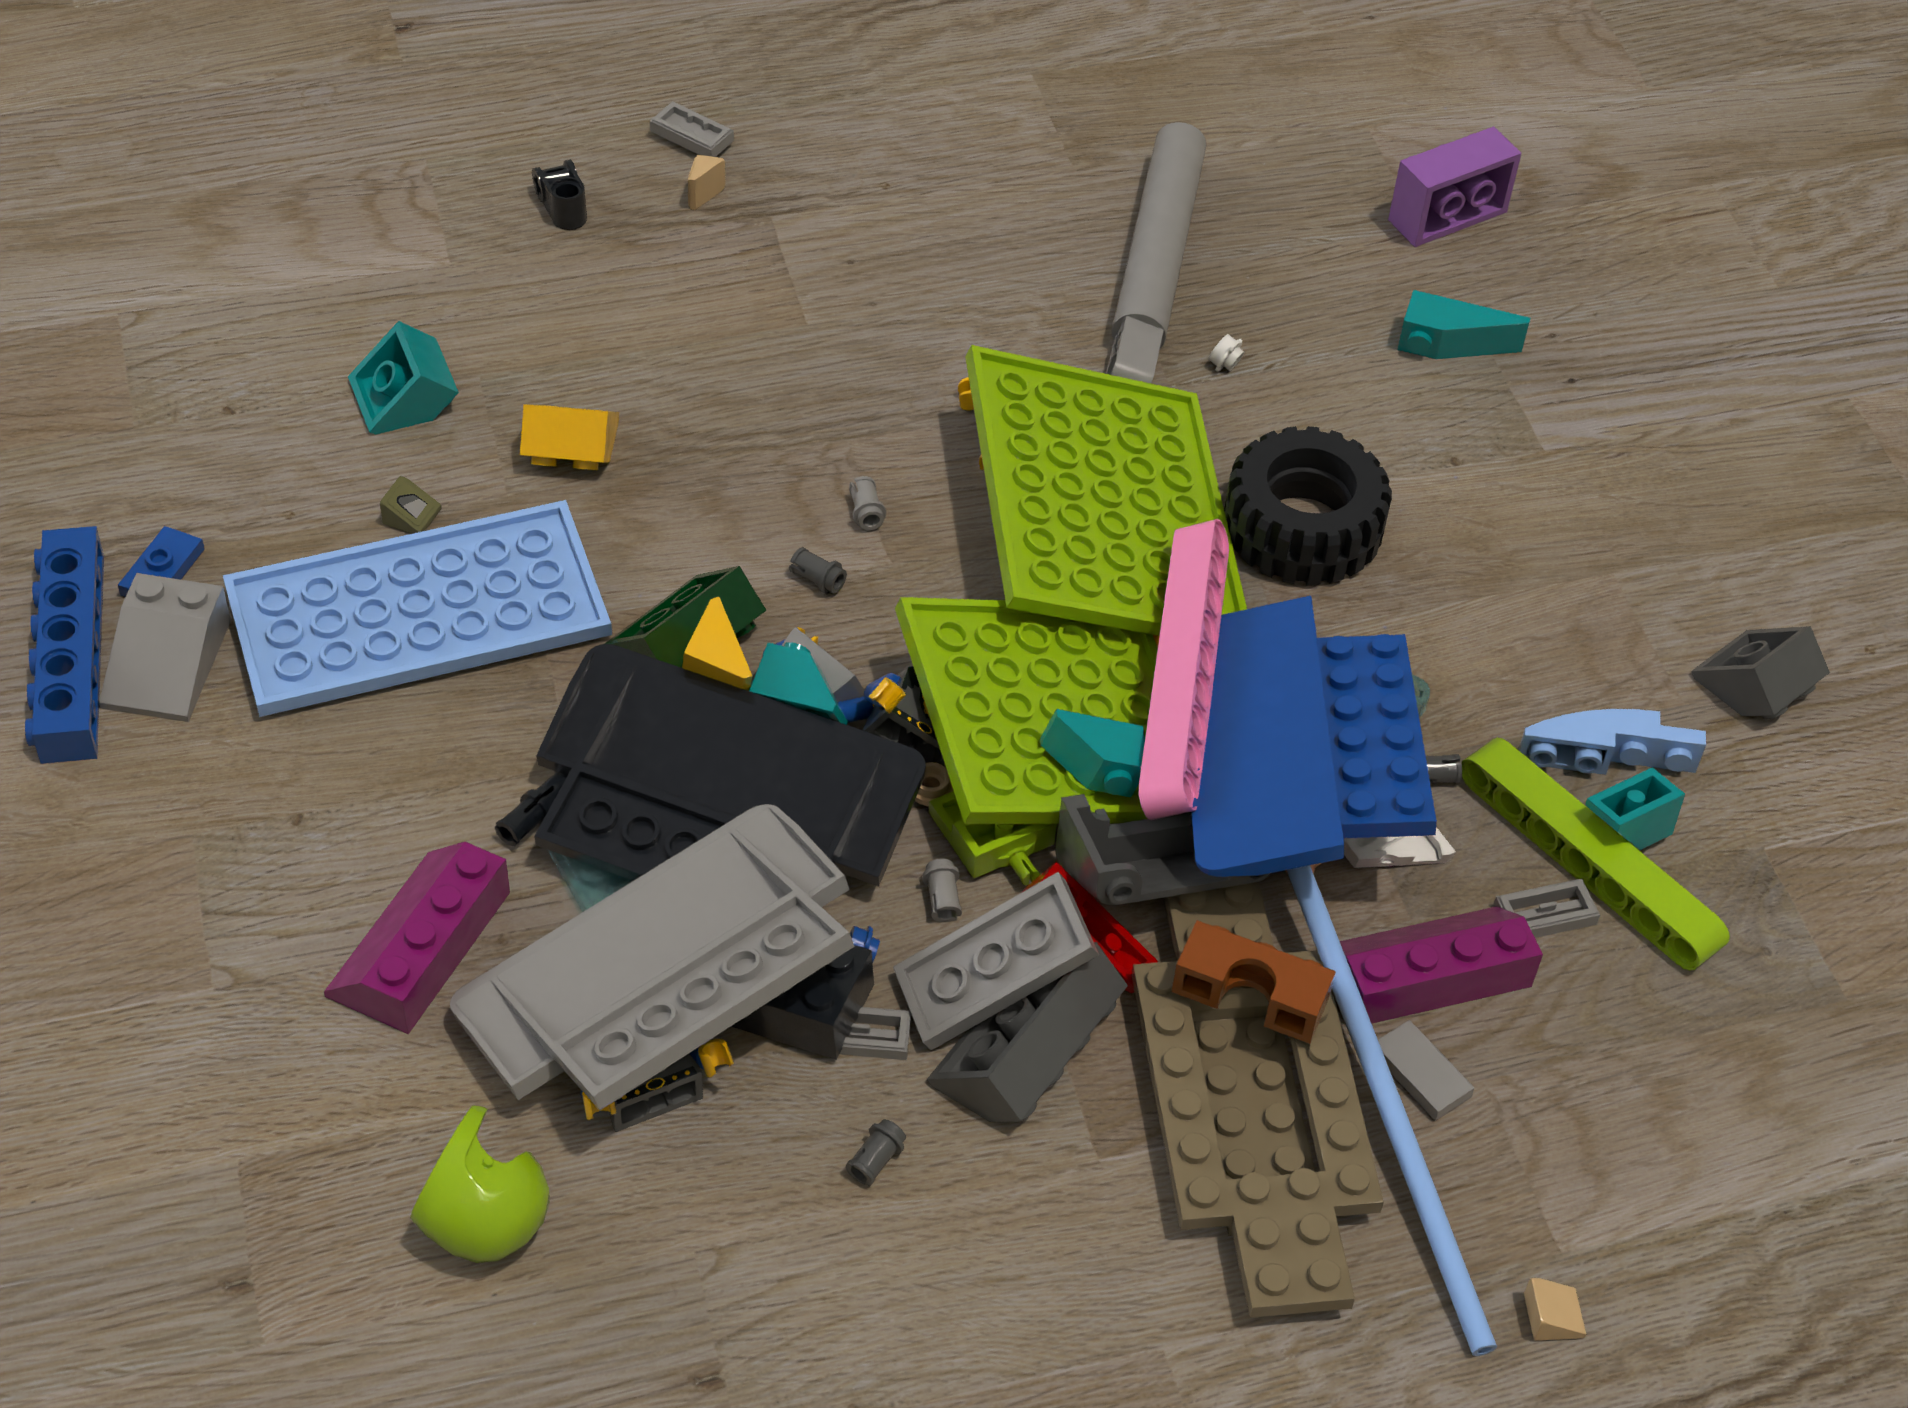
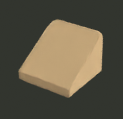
[688,154,725,210]
[1524,1278,1586,1341]

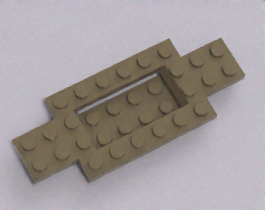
[1131,882,1384,1318]

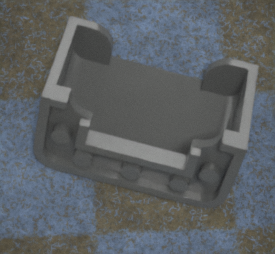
[1055,794,1270,905]

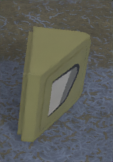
[380,476,442,534]

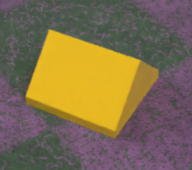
[682,597,752,691]

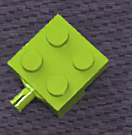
[929,791,1057,885]

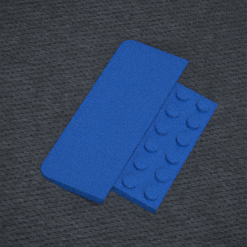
[1191,595,1437,877]

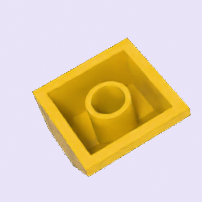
[520,404,620,470]

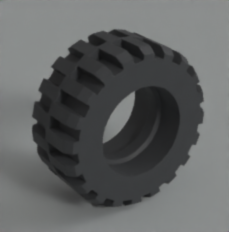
[1224,426,1392,586]

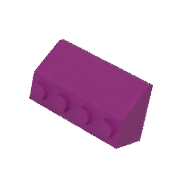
[324,841,510,1034]
[1340,906,1543,1024]

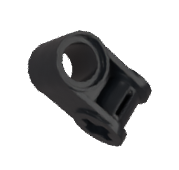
[532,159,587,230]

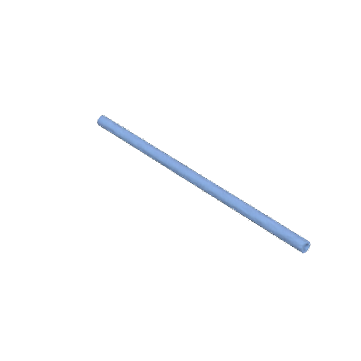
[1287,865,1497,1356]

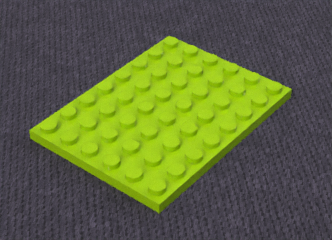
[965,345,1247,636]

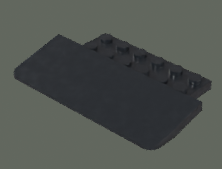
[534,644,926,887]

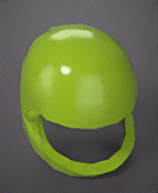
[410,1105,550,1263]

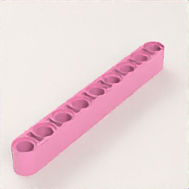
[1139,519,1229,820]

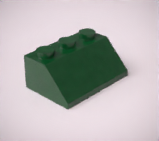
[605,566,766,668]

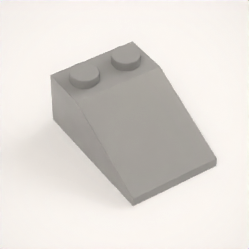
[99,573,231,722]

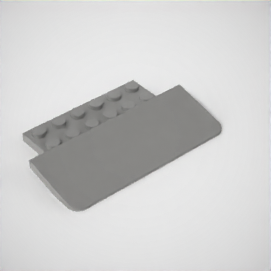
[450,804,855,1110]

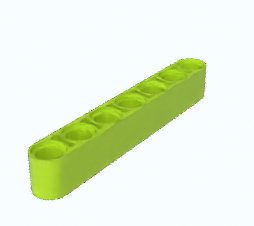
[1461,737,1730,971]

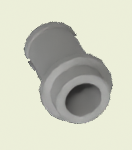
[849,476,886,530]
[922,859,962,922]

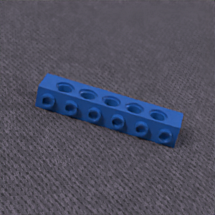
[25,526,104,764]

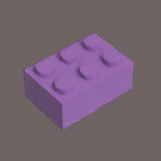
[1388,126,1522,247]

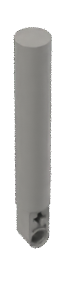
[1106,122,1206,383]

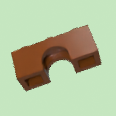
[1171,920,1336,1044]

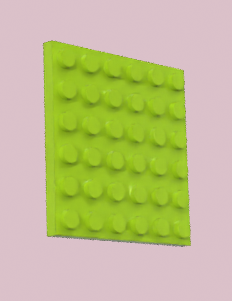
[895,597,1188,824]

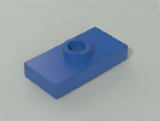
[118,526,204,597]

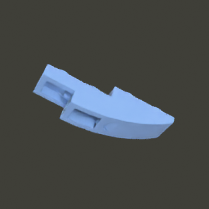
[1518,709,1706,775]

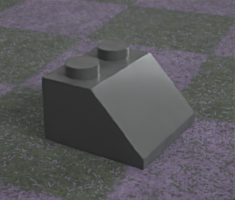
[1691,626,1830,719]

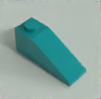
[1397,290,1531,359]

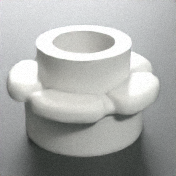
[1208,334,1245,372]

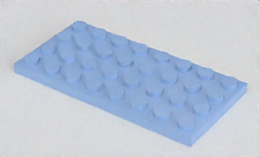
[223,500,612,717]

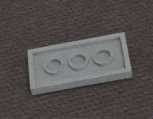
[893,872,1099,1050]

